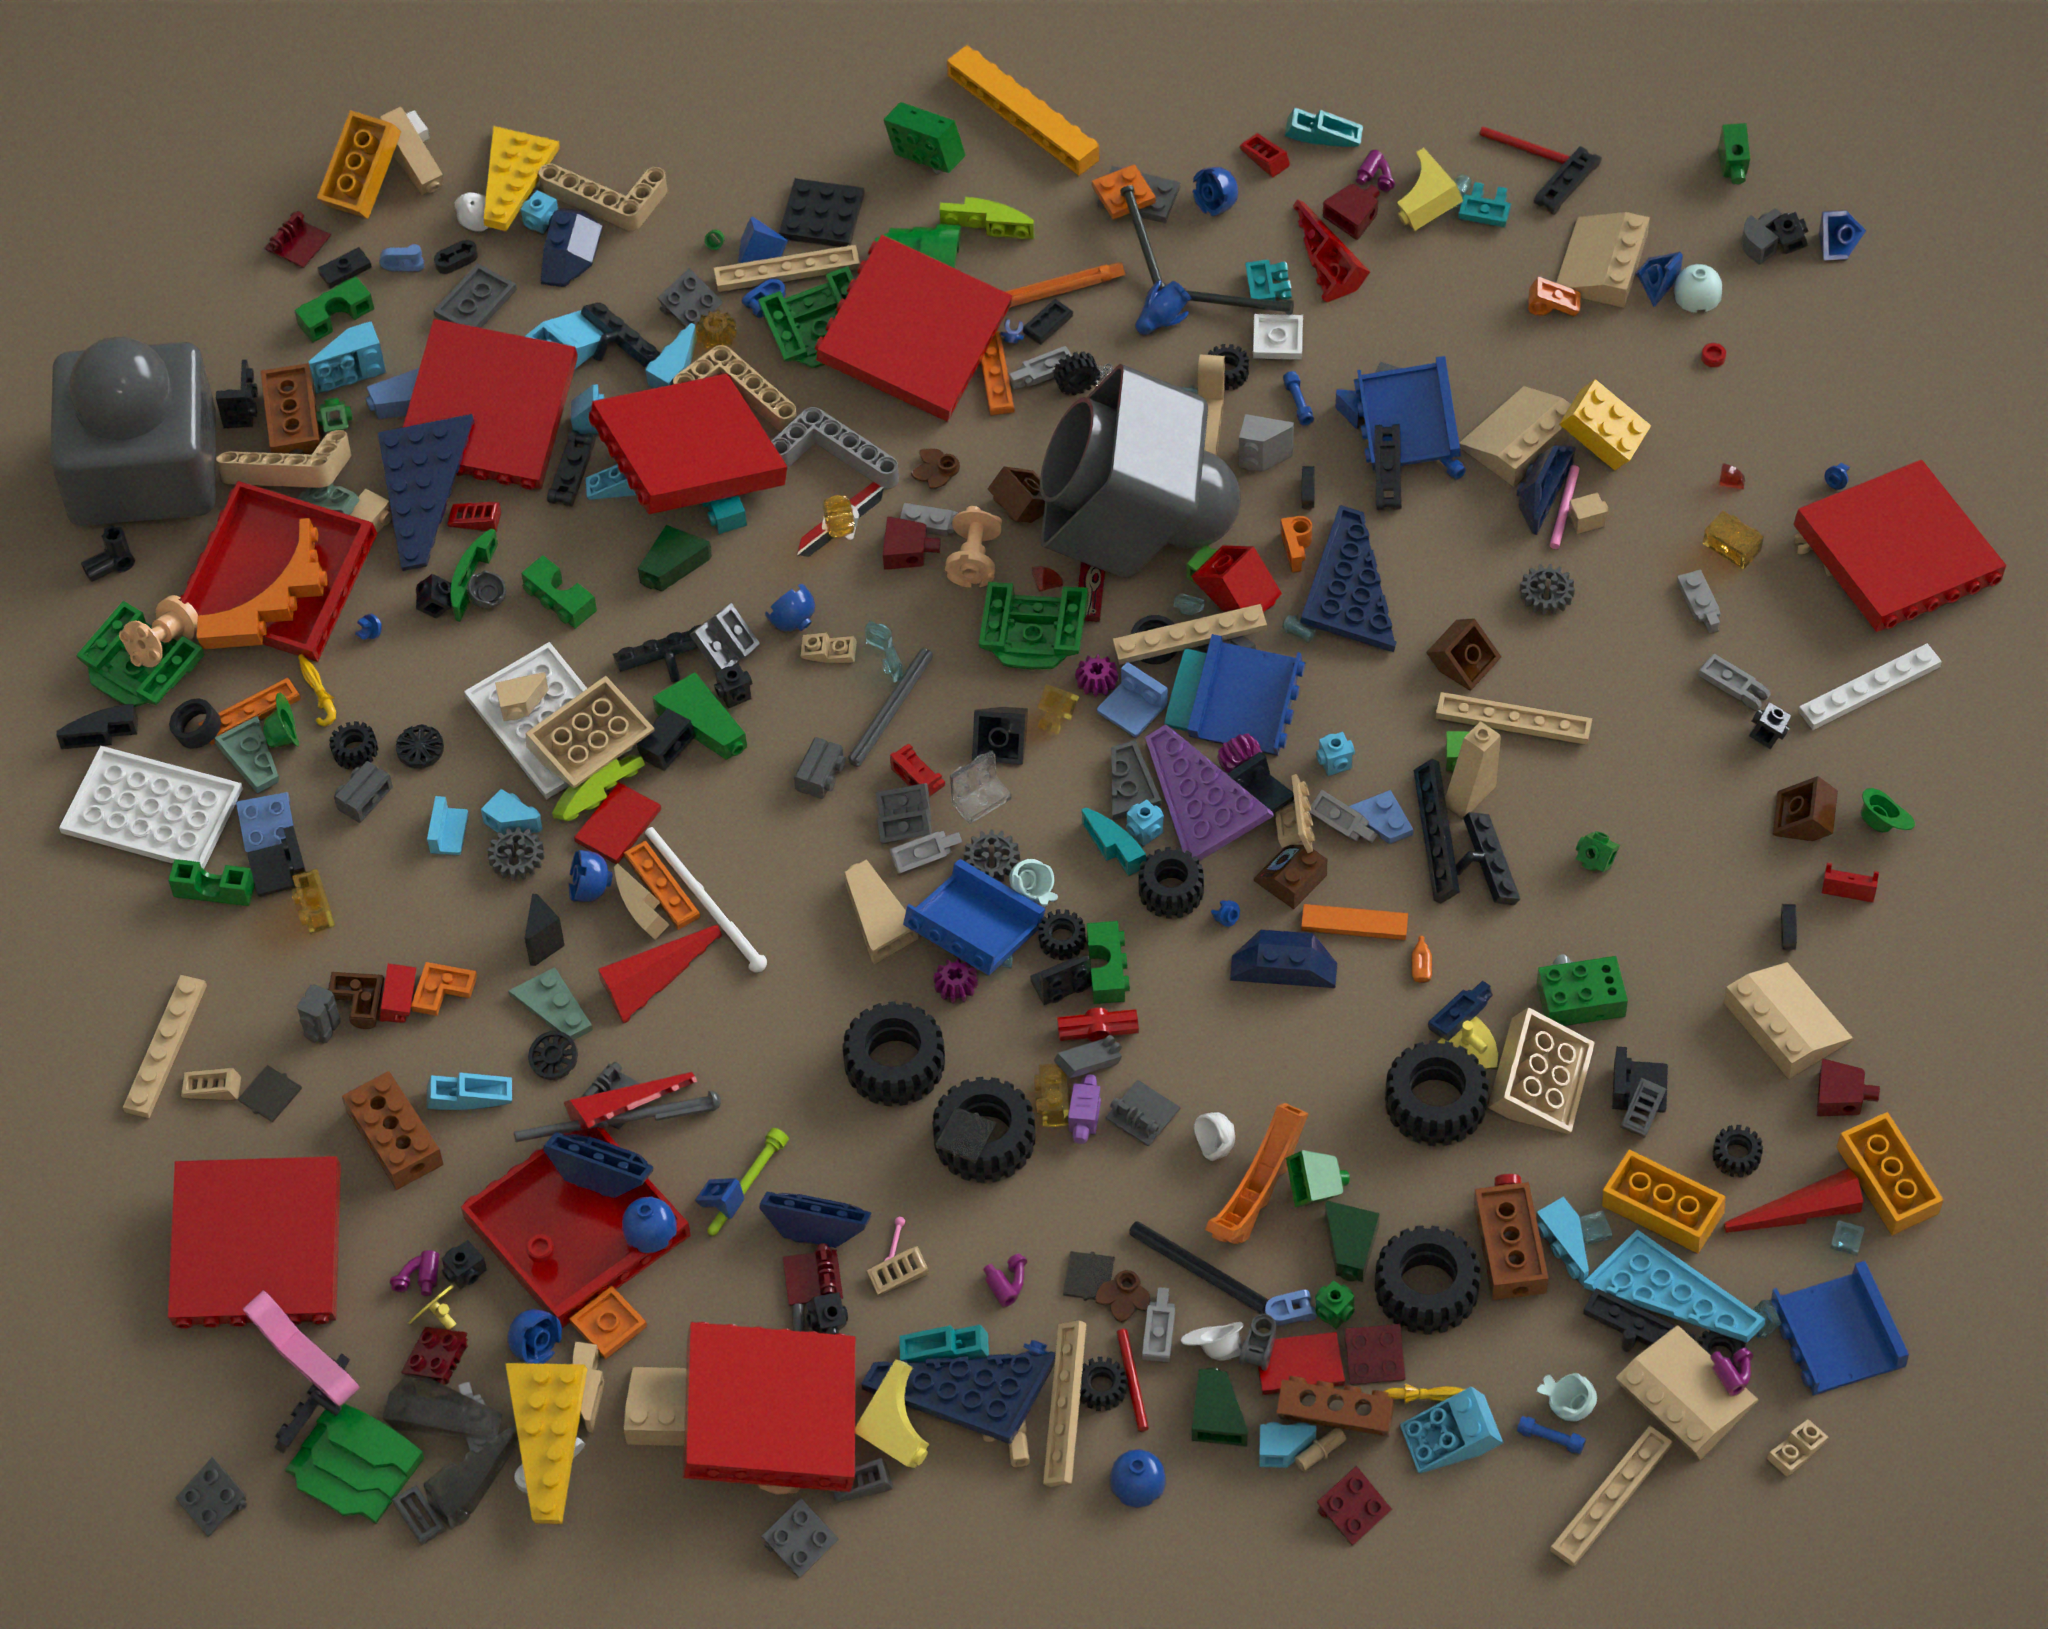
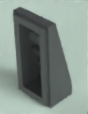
[1620,1078,1666,1138]
[833,1458,893,1503]

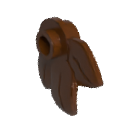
[911,449,960,488]
[1096,1270,1151,1322]

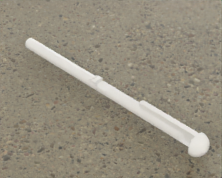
[645,827,767,973]

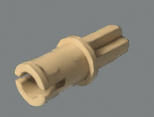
[1294,1428,1346,1472]

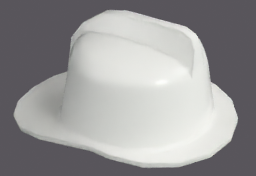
[1181,1322,1244,1361]

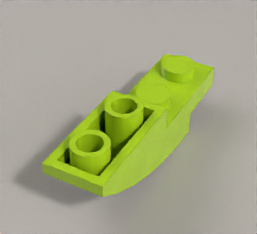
[939,197,1034,239]
[552,754,645,821]

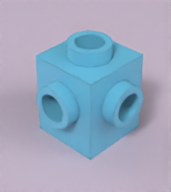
[521,190,558,234]
[1316,732,1355,776]
[1126,799,1164,846]

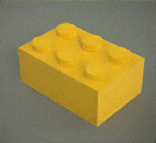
[1559,379,1651,471]

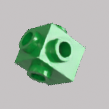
[316,398,353,432]
[1576,831,1620,872]
[1315,1280,1355,1330]

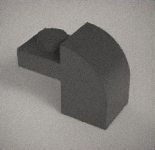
[1742,208,1782,265]

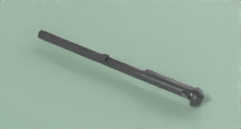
[514,1091,721,1142]

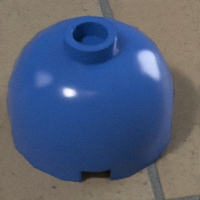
[1193,167,1238,216]
[765,584,815,632]
[569,850,612,902]
[622,1197,677,1253]
[507,1309,562,1364]
[1110,1449,1166,1507]

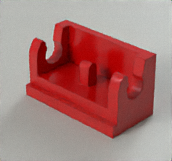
[890,744,945,797]
[1821,863,1879,903]
[379,963,417,1023]

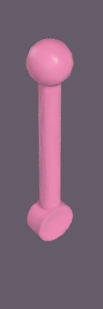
[885,1217,905,1269]

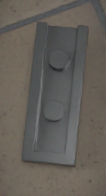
[1053,1035,1122,1078]

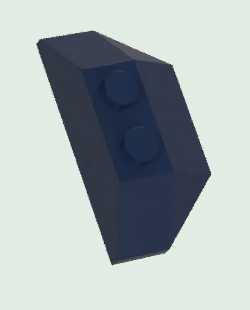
[541,208,603,287]
[1516,445,1575,535]
[1230,930,1337,988]
[543,1132,654,1198]
[759,1191,872,1248]

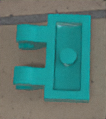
[1459,182,1511,228]
[1245,259,1292,301]

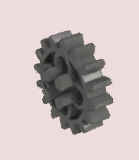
[1520,564,1575,615]
[487,827,545,881]
[964,829,1020,882]

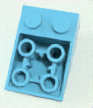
[525,310,604,370]
[308,321,386,394]
[1400,1387,1503,1473]

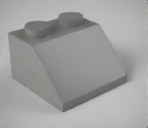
[1239,414,1294,471]

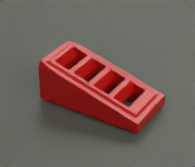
[1239,133,1290,177]
[447,502,502,531]

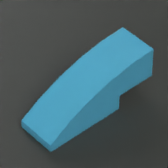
[427,1073,512,1110]

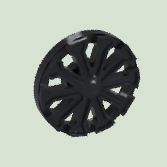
[396,724,444,768]
[528,1031,578,1080]

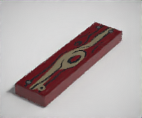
[1078,562,1106,622]

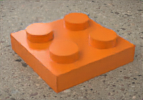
[1092,164,1156,220]
[570,1286,647,1360]

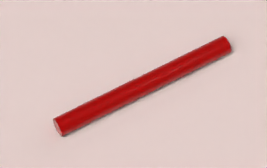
[1479,126,1570,164]
[1117,1329,1149,1432]

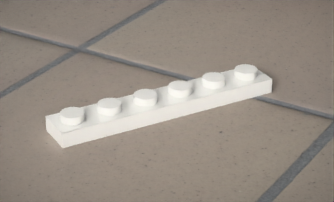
[1799,643,1942,730]

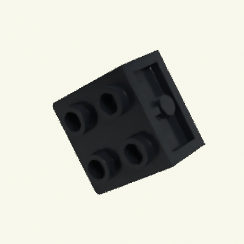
[216,359,258,429]
[1227,752,1294,814]
[247,826,309,897]
[1030,955,1092,1005]
[1612,1046,1668,1113]

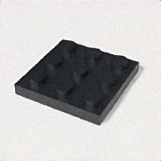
[779,178,865,247]

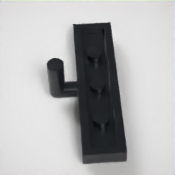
[580,302,661,367]
[613,625,700,682]
[1456,812,1520,905]
[1583,1288,1696,1352]
[274,1353,350,1454]

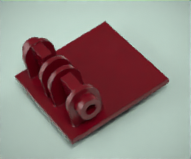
[265,211,331,268]
[783,1243,843,1306]
[1345,1324,1405,1384]
[401,1327,468,1387]
[1317,1466,1392,1545]

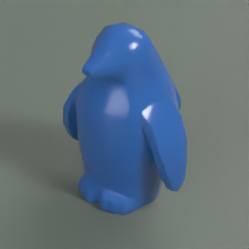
[1135,280,1191,336]

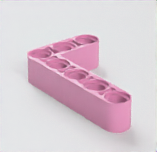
[243,1290,360,1407]

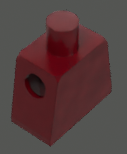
[1323,184,1380,240]
[883,517,941,570]
[1816,1059,1880,1117]

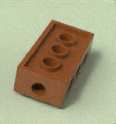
[260,363,321,455]
[342,1071,444,1190]
[1473,1182,1549,1300]
[1277,1376,1394,1437]

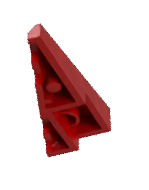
[1293,199,1370,302]
[598,924,722,1024]
[563,1072,697,1130]
[1724,1168,1863,1233]

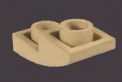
[800,633,857,663]
[1767,1419,1829,1477]

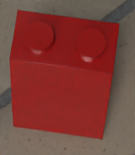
[1191,545,1282,613]

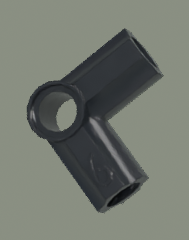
[81,525,135,582]

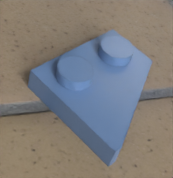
[1349,790,1413,844]

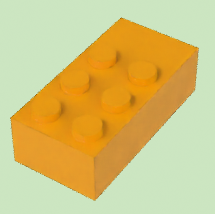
[317,110,402,219]
[1836,1112,1944,1235]
[1602,1149,1726,1254]

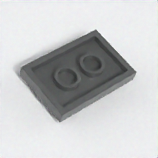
[1097,166,1180,223]
[433,263,517,328]

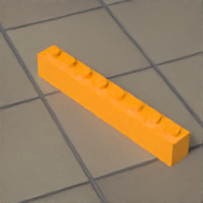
[947,45,1099,176]

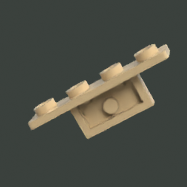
[1275,774,1315,853]

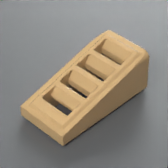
[181,1068,241,1100]
[867,1246,928,1296]

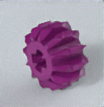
[1075,654,1118,698]
[1217,734,1262,773]
[933,958,978,1004]

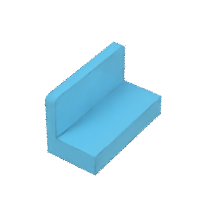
[427,796,468,855]

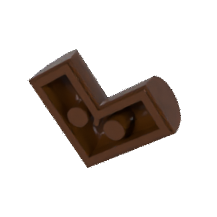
[328,972,384,1029]

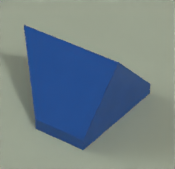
[1819,210,1866,260]
[737,217,788,264]
[1636,252,1683,307]

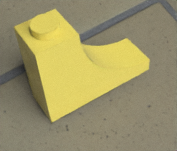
[1397,148,1463,231]
[855,1360,929,1468]

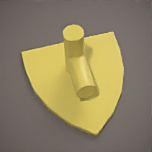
[1438,1016,1498,1069]
[408,1285,456,1330]

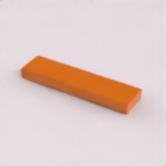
[980,331,1014,416]
[198,677,301,746]
[624,840,700,930]
[1301,904,1408,940]

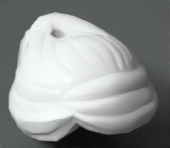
[454,193,490,232]
[1194,1112,1236,1161]

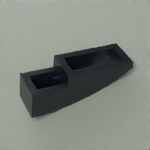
[56,704,138,749]

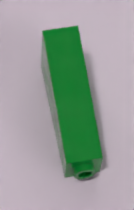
[653,672,747,760]

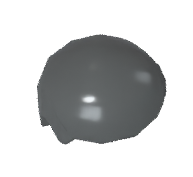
[467,570,506,609]

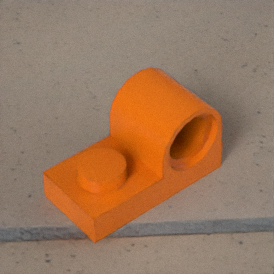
[1528,277,1581,316]
[1280,516,1312,573]

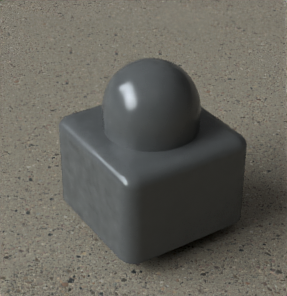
[50,337,216,526]
[1040,364,1241,578]

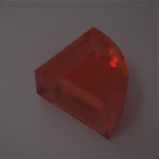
[1719,464,1745,489]
[1032,566,1063,592]

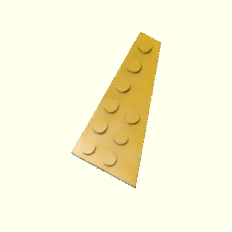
[483,126,560,231]
[505,1363,587,1524]

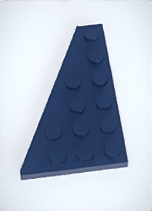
[378,414,474,571]
[1300,505,1397,652]
[861,1351,1056,1444]

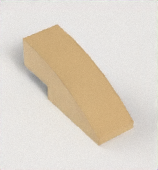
[614,863,669,940]
[573,1342,605,1433]

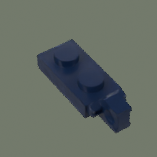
[1427,980,1493,1041]

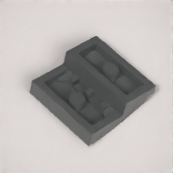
[690,603,760,673]
[875,783,932,843]

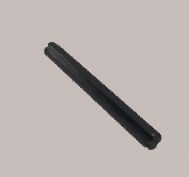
[1129,1221,1269,1314]

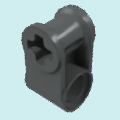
[1239,1314,1276,1371]

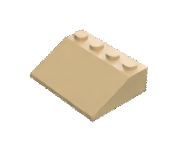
[1556,212,1650,308]
[1459,386,1572,487]
[526,676,654,788]
[1724,962,1853,1079]
[1488,1007,1595,1134]
[1616,1325,1759,1460]
[624,1367,686,1446]

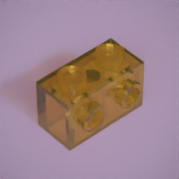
[1703,511,1764,570]
[291,869,335,934]
[1034,1064,1069,1127]

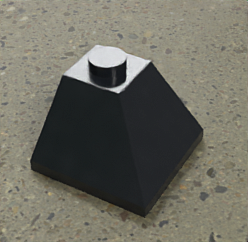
[972,707,1028,764]

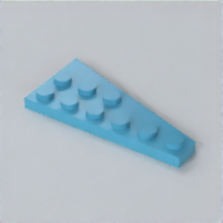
[1583,1230,1765,1342]

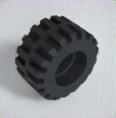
[1138,847,1204,919]

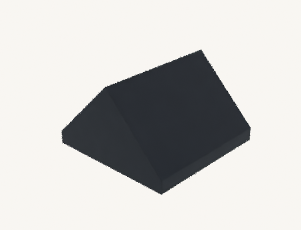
[524,894,565,966]

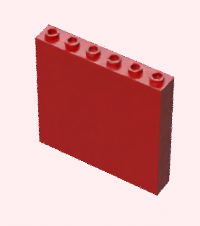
[815,234,1013,422]
[403,319,578,490]
[589,373,787,515]
[1793,459,2007,632]
[179,481,378,662]
[461,1127,691,1329]
[168,1156,341,1329]
[683,1322,855,1492]

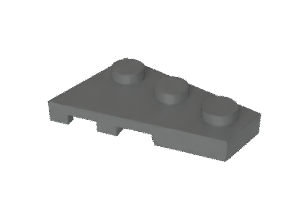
[1111,740,1161,821]

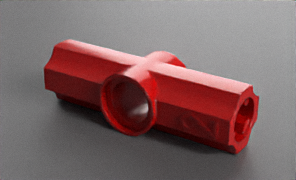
[1057,1008,1139,1042]

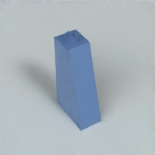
[365,368,419,419]

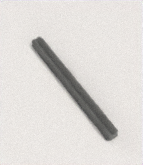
[848,648,933,767]

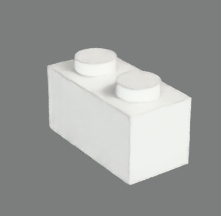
[406,110,430,142]

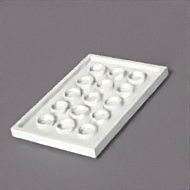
[464,642,632,800]
[59,746,243,869]

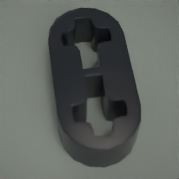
[434,240,478,274]
[1302,466,1315,508]
[1781,904,1797,950]

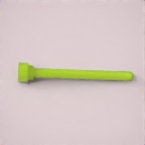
[707,1127,789,1236]

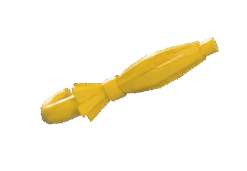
[298,654,336,727]
[1384,1383,1465,1404]

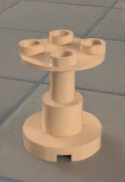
[945,506,1002,588]
[119,595,198,667]

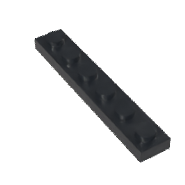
[1413,758,1460,904]

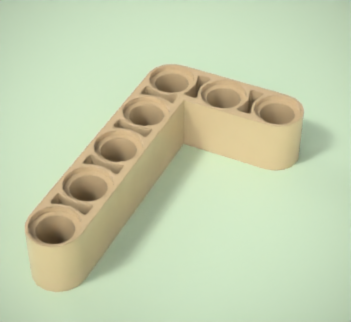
[539,164,667,231]
[673,345,797,432]
[1198,354,1225,456]
[216,430,351,488]

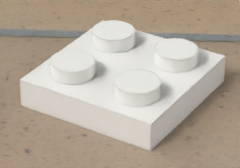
[1253,314,1303,359]

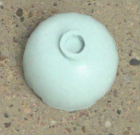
[1674,264,1722,313]

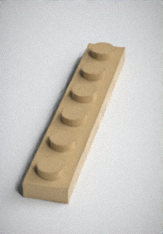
[714,245,860,292]
[1113,604,1267,665]
[1436,692,1592,745]
[123,975,207,1118]
[1043,1320,1086,1487]
[1550,1426,1673,1567]

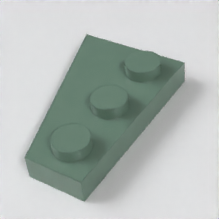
[298,483,360,515]
[215,716,279,793]
[509,967,593,1040]

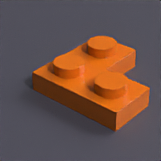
[411,962,477,1016]

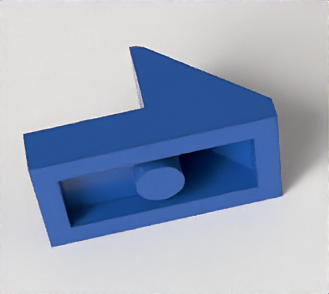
[1336,389,1362,429]
[695,1178,744,1219]

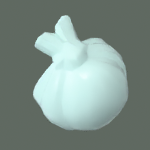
[1009,859,1058,907]
[1537,1373,1597,1421]

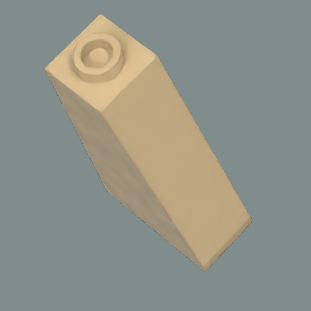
[380,107,443,195]
[1445,721,1501,819]
[845,859,918,964]

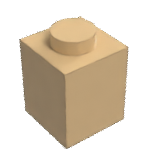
[1568,493,1609,534]

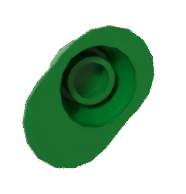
[263,693,299,748]
[1861,788,1915,833]

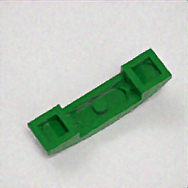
[451,529,498,622]

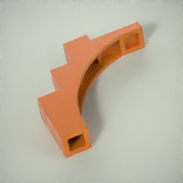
[197,518,327,649]
[1205,1103,1309,1244]

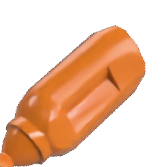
[1411,936,1432,982]

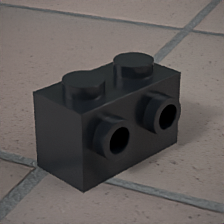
[636,708,696,771]

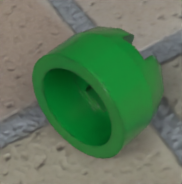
[704,229,725,250]

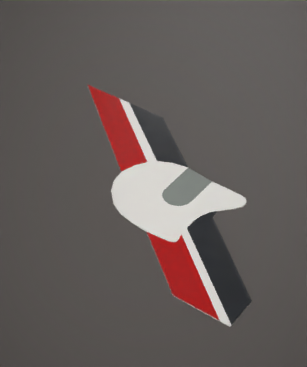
[797,482,884,556]

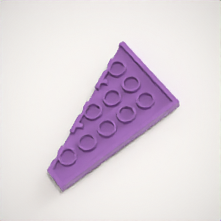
[1145,724,1274,861]

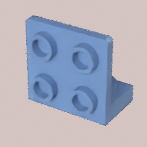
[1097,662,1168,737]
[236,792,294,852]

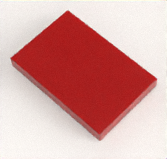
[574,782,662,864]
[1258,1332,1345,1395]

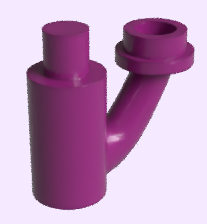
[1356,150,1395,192]
[390,1250,440,1296]
[983,1253,1027,1307]
[1710,1348,1754,1396]

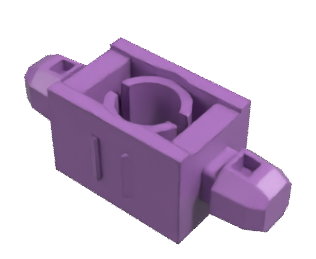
[1068,1074,1101,1144]

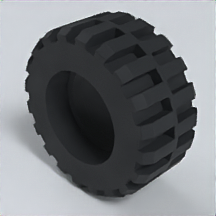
[842,1001,945,1106]
[1385,1040,1489,1146]
[932,1077,1036,1183]
[1375,1225,1481,1334]

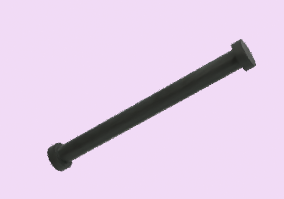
[1120,185,1166,292]
[1184,288,1294,315]

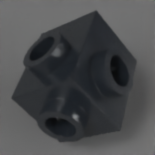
[1772,212,1809,254]
[416,574,452,618]
[714,663,753,709]
[1749,702,1791,749]
[441,1240,487,1289]
[806,1293,848,1334]

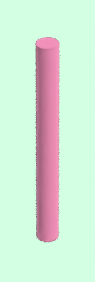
[1550,465,1580,549]

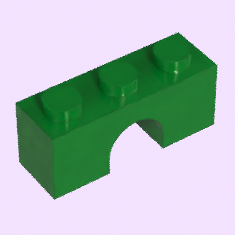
[295,276,374,343]
[521,555,597,629]
[168,859,255,906]
[1086,921,1130,1004]

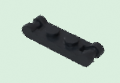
[1534,146,1602,214]
[1375,424,1402,510]
[547,430,595,507]

